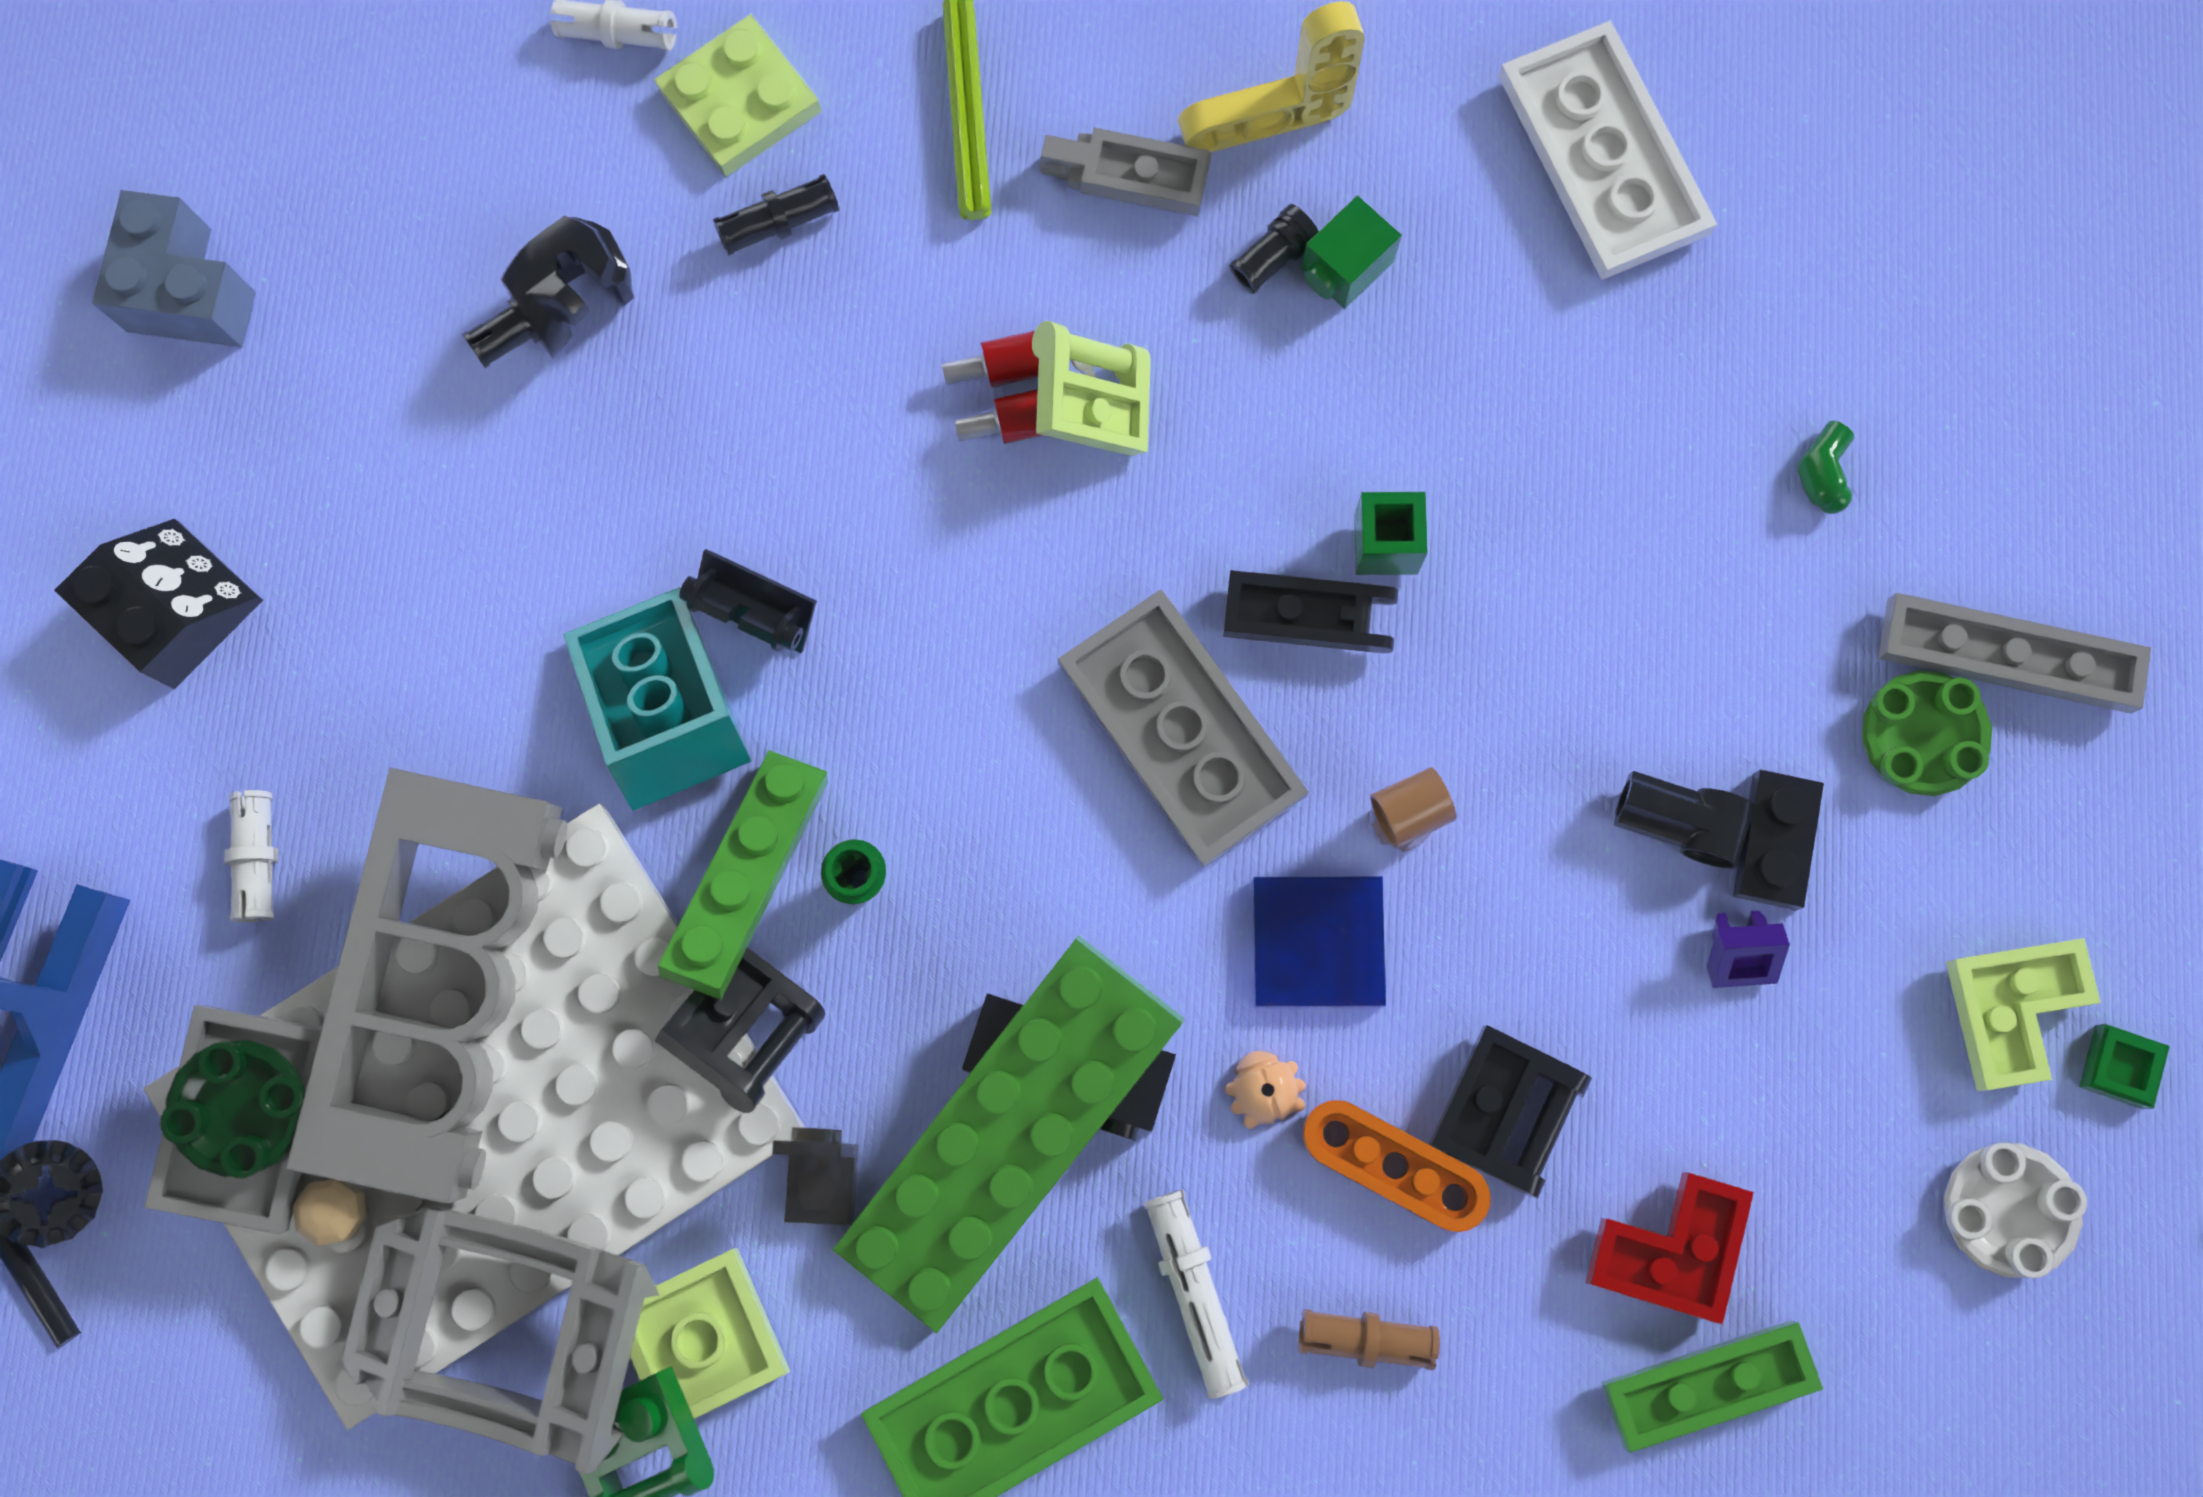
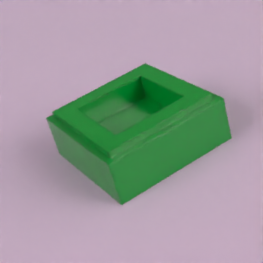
[2079,1024,2170,1109]

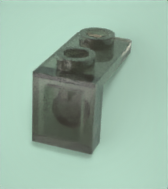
[772,1127,859,1225]

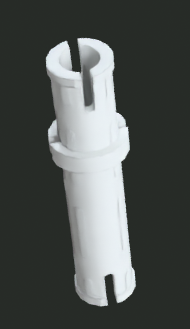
[1143,1189,1250,1399]

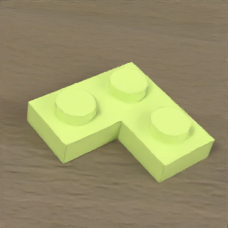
[1946,938,2101,1091]

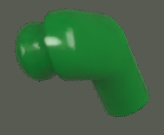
[1798,420,1855,514]

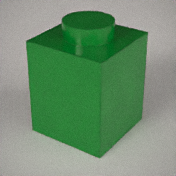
[1301,195,1402,309]
[1354,492,1428,575]

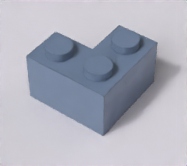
[92,190,256,348]

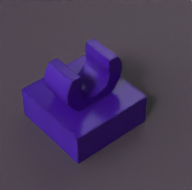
[1707,910,1790,988]

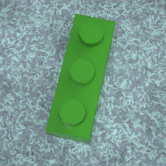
[1601,1320,1824,1453]

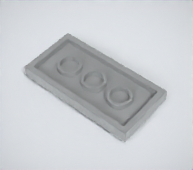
[1058,589,1309,868]

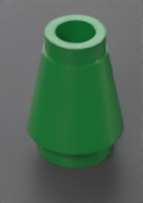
[821,839,886,904]

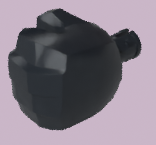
[462,216,634,368]

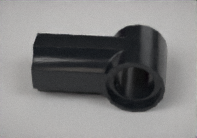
[1613,771,1755,869]

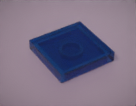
[1252,876,1386,1008]

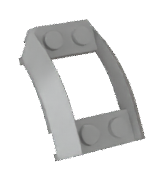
[341,1207,660,1474]

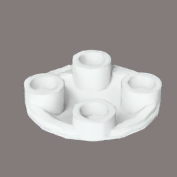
[1944,1143,2087,1278]

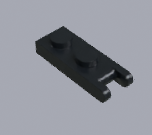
[1223,570,1399,653]

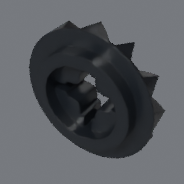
[0,1140,103,1248]

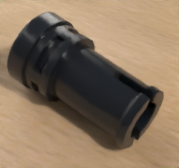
[1229,204,1319,294]

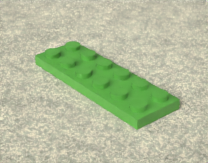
[833,935,1185,1333]

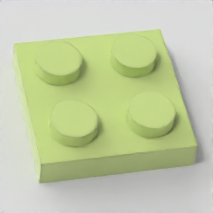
[654,14,822,177]
[630,1248,791,1419]

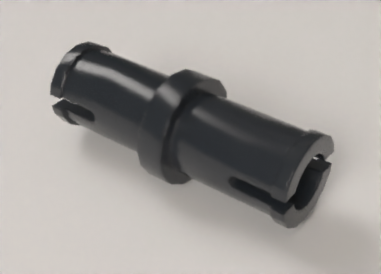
[713,174,840,256]

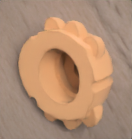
[1225,1050,1306,1129]

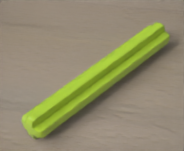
[942,0,992,221]

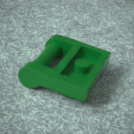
[579,1366,714,1497]

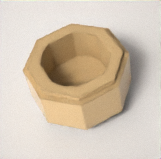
[293,1179,368,1246]

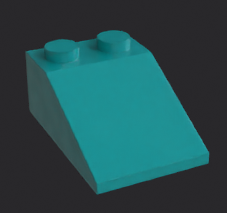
[563,587,752,811]

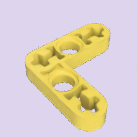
[1177,1,1365,152]

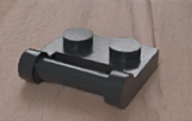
[654,947,826,1113]
[1429,1025,1592,1199]

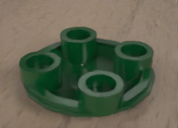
[160,1040,306,1178]

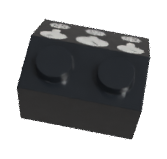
[54,518,263,689]

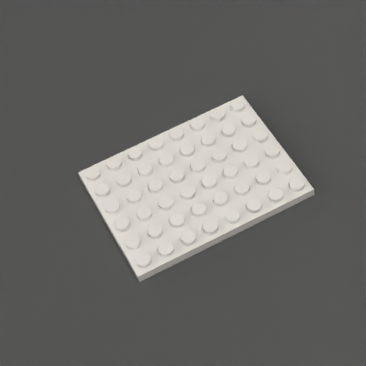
[143,803,808,1431]

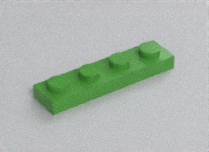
[658,750,828,1000]

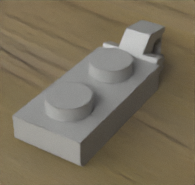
[1040,127,1211,217]

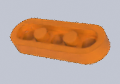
[1302,1100,1491,1232]

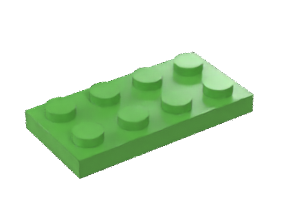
[860,1276,1164,1497]

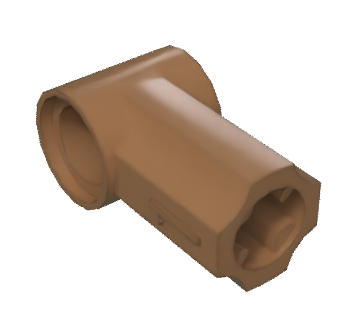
[1370,767,1457,852]

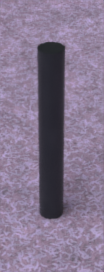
[0,1233,81,1349]

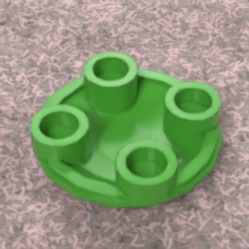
[1862,670,1992,796]

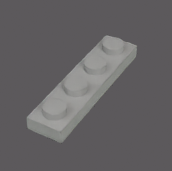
[1878,593,2152,714]

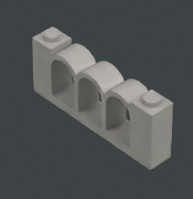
[286,767,567,1204]

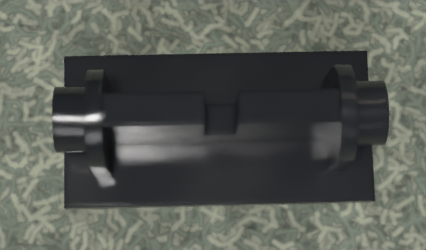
[679,549,817,653]

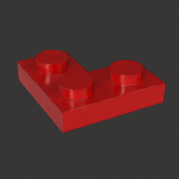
[1585,1172,1754,1325]

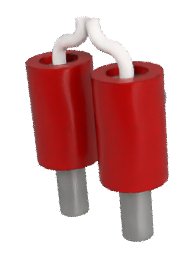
[942,330,1096,444]

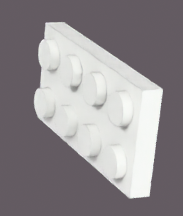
[1498,20,1718,280]

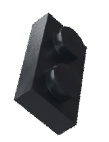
[1733,769,1824,911]

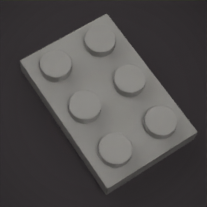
[144,1005,322,1234]

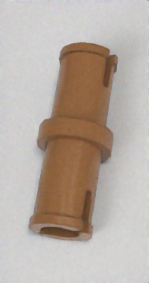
[1298,1309,1440,1371]

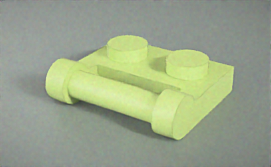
[1032,321,1151,456]

